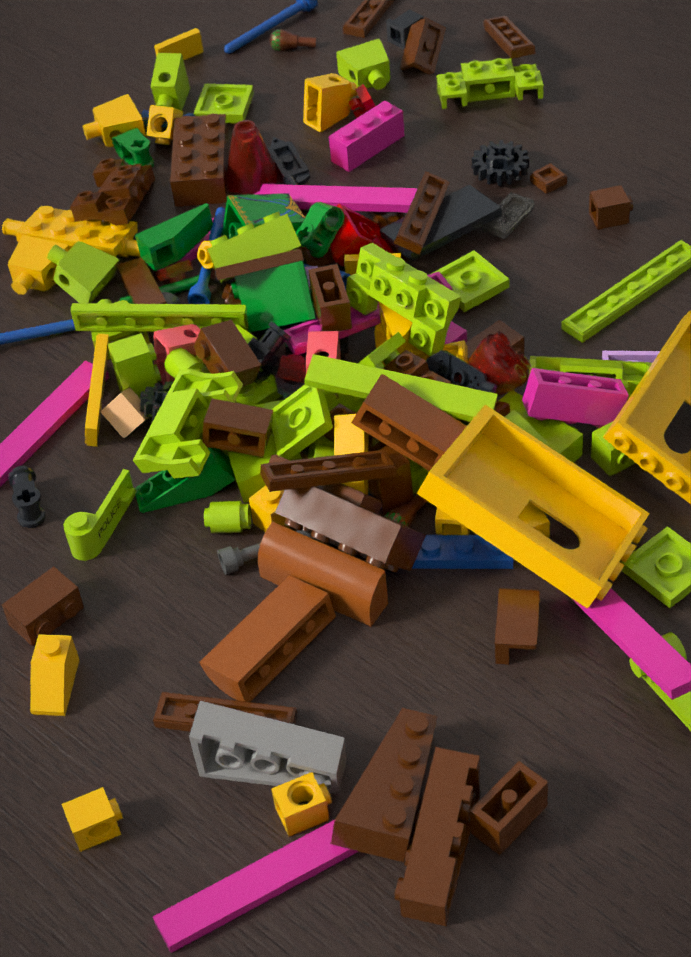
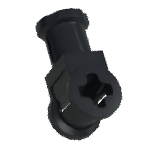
[248,321,291,383]
[8,466,45,528]

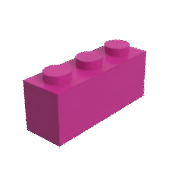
[329,101,405,172]
[522,368,629,428]

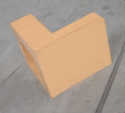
[100,387,149,438]

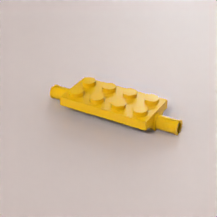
[2,206,141,258]

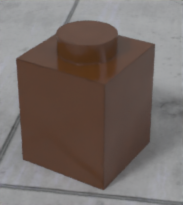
[589,185,633,230]

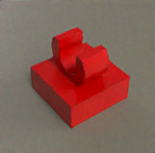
[348,84,376,118]

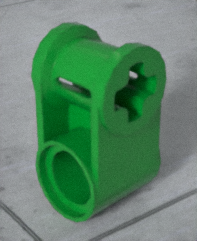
[112,128,154,167]
[296,202,344,258]

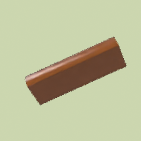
[351,374,467,471]
[258,521,388,627]
[199,575,336,702]

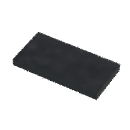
[380,185,502,261]

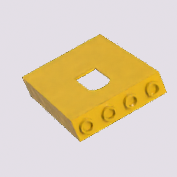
[603,310,691,504]
[417,405,650,609]

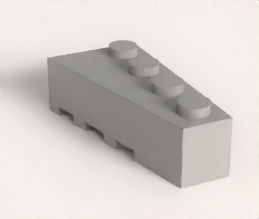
[189,701,347,794]

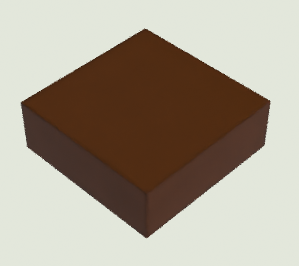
[530,163,568,194]

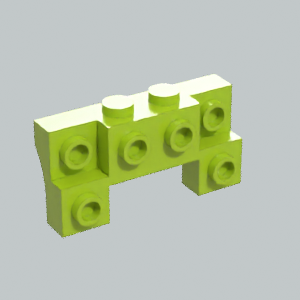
[436,58,543,109]
[346,243,461,357]
[528,356,652,400]
[133,369,243,479]

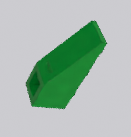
[135,203,213,271]
[136,447,236,513]

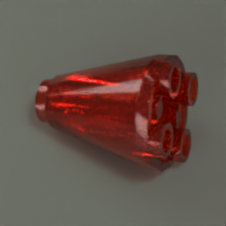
[226,120,278,195]
[459,331,531,397]

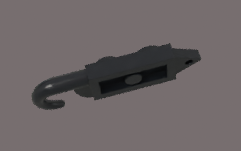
[267,137,322,186]

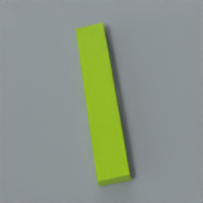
[561,240,691,343]
[71,303,249,332]
[305,354,498,422]

